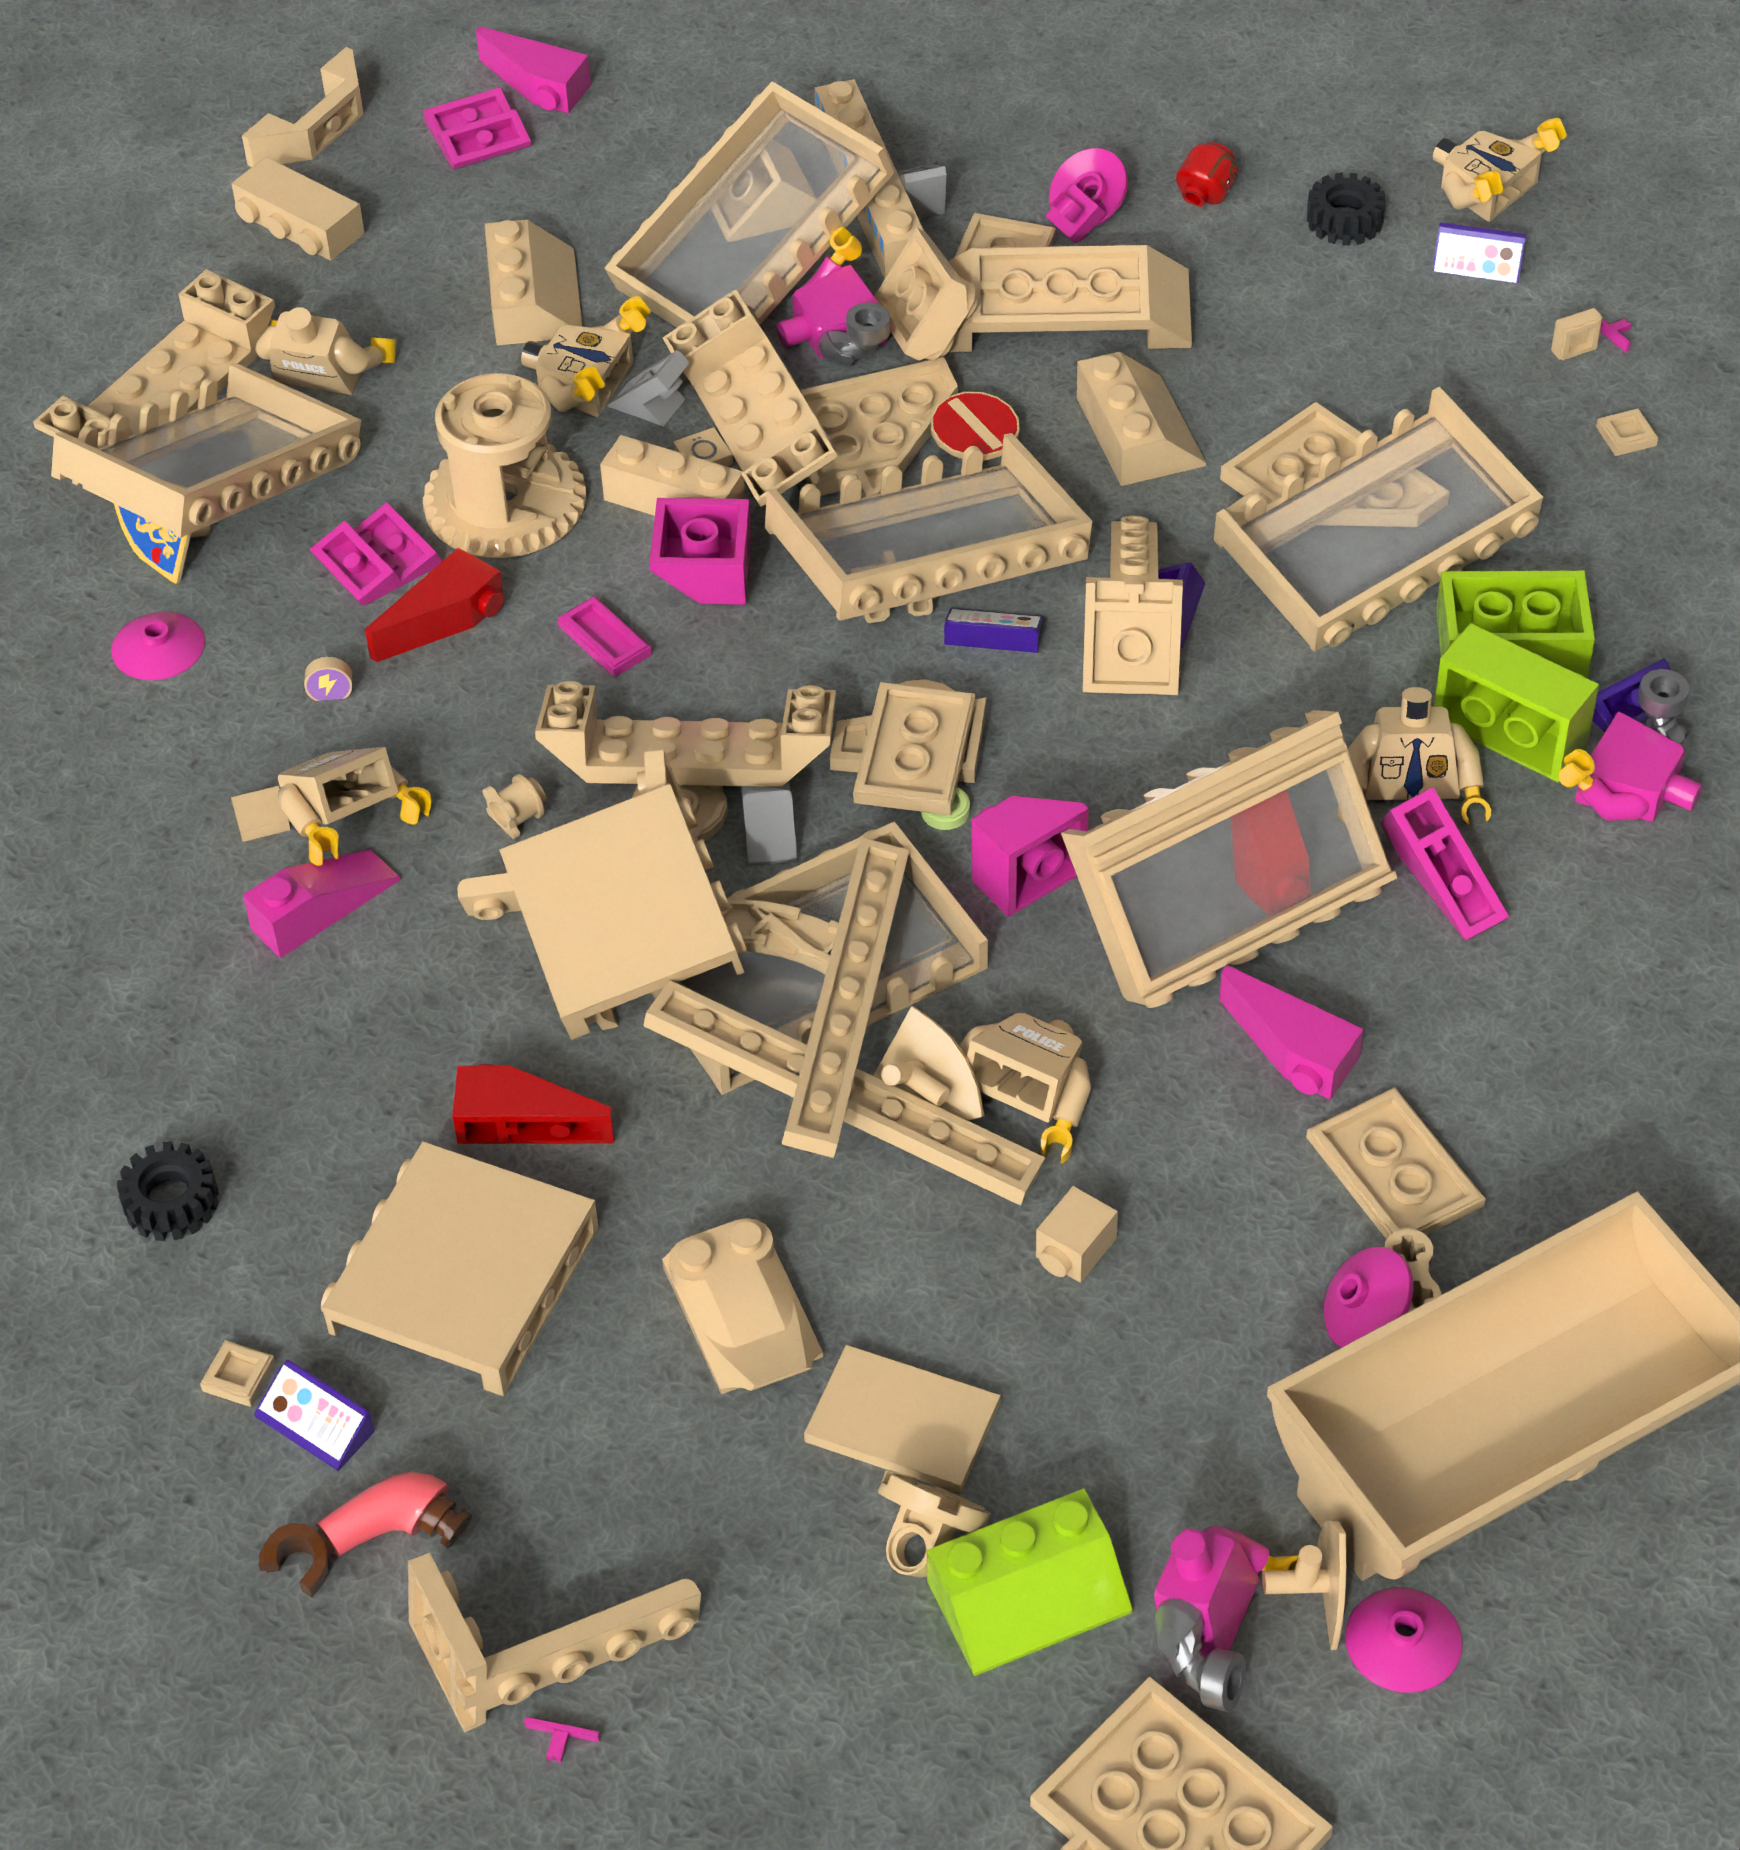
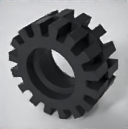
[1307,172,1386,246]
[117,1142,219,1241]

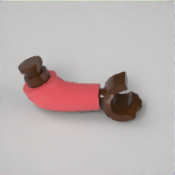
[259,1471,472,1598]

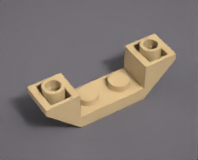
[242,47,364,167]

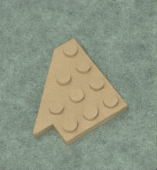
[800,357,958,498]
[1220,402,1450,528]
[1030,1677,1333,1850]

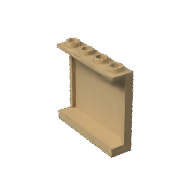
[499,784,747,1040]
[321,1141,599,1396]

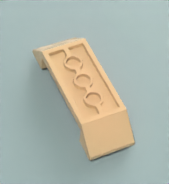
[948,245,1192,352]
[33,269,275,449]
[662,289,839,507]
[535,681,836,787]

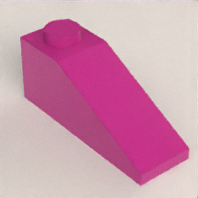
[476,26,591,114]
[1380,787,1509,941]
[243,849,401,958]
[1219,965,1364,1100]

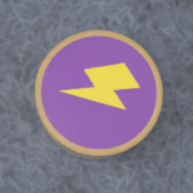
[304,657,352,701]

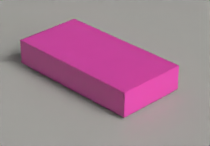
[557,596,652,677]

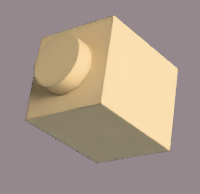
[1036,1186,1118,1283]

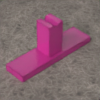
[1600,318,1632,353]
[524,1717,601,1763]

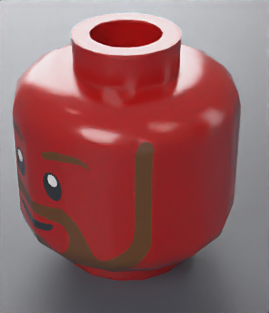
[1176,142,1239,207]

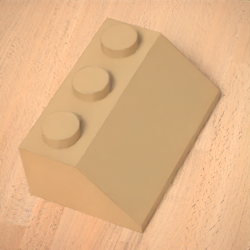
[485,219,582,345]
[1077,352,1206,486]

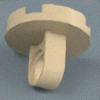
[878,1469,991,1578]

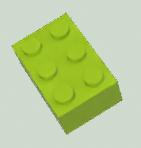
[1436,570,1595,679]
[1434,623,1599,783]

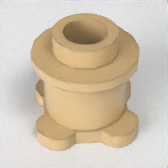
[482,774,547,840]

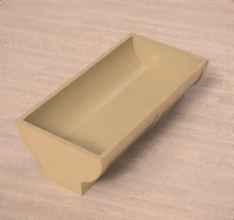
[1267,1191,1740,1581]

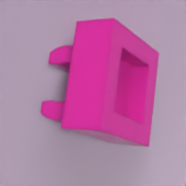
[1045,184,1106,243]

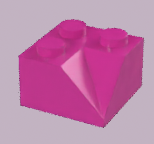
[649,498,752,605]
[972,796,1089,917]

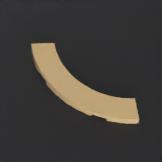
[721,899,887,974]

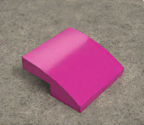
[423,87,531,170]
[309,502,442,606]

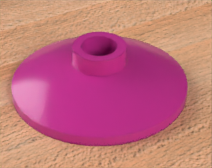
[1049,148,1128,227]
[111,612,205,680]
[1323,1247,1414,1348]
[1345,1588,1462,1693]

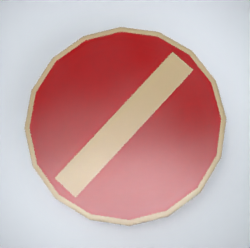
[930,392,1020,461]

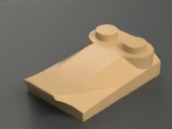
[874,228,978,361]
[662,1218,823,1394]

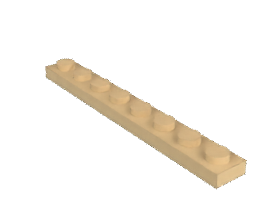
[782,837,909,1158]
[643,980,1045,1206]

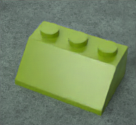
[926,1488,1133,1676]

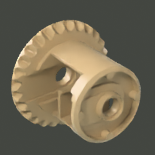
[423,373,586,558]

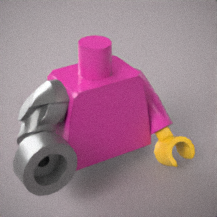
[777,227,890,366]
[1559,669,1703,822]
[1154,1526,1298,1712]

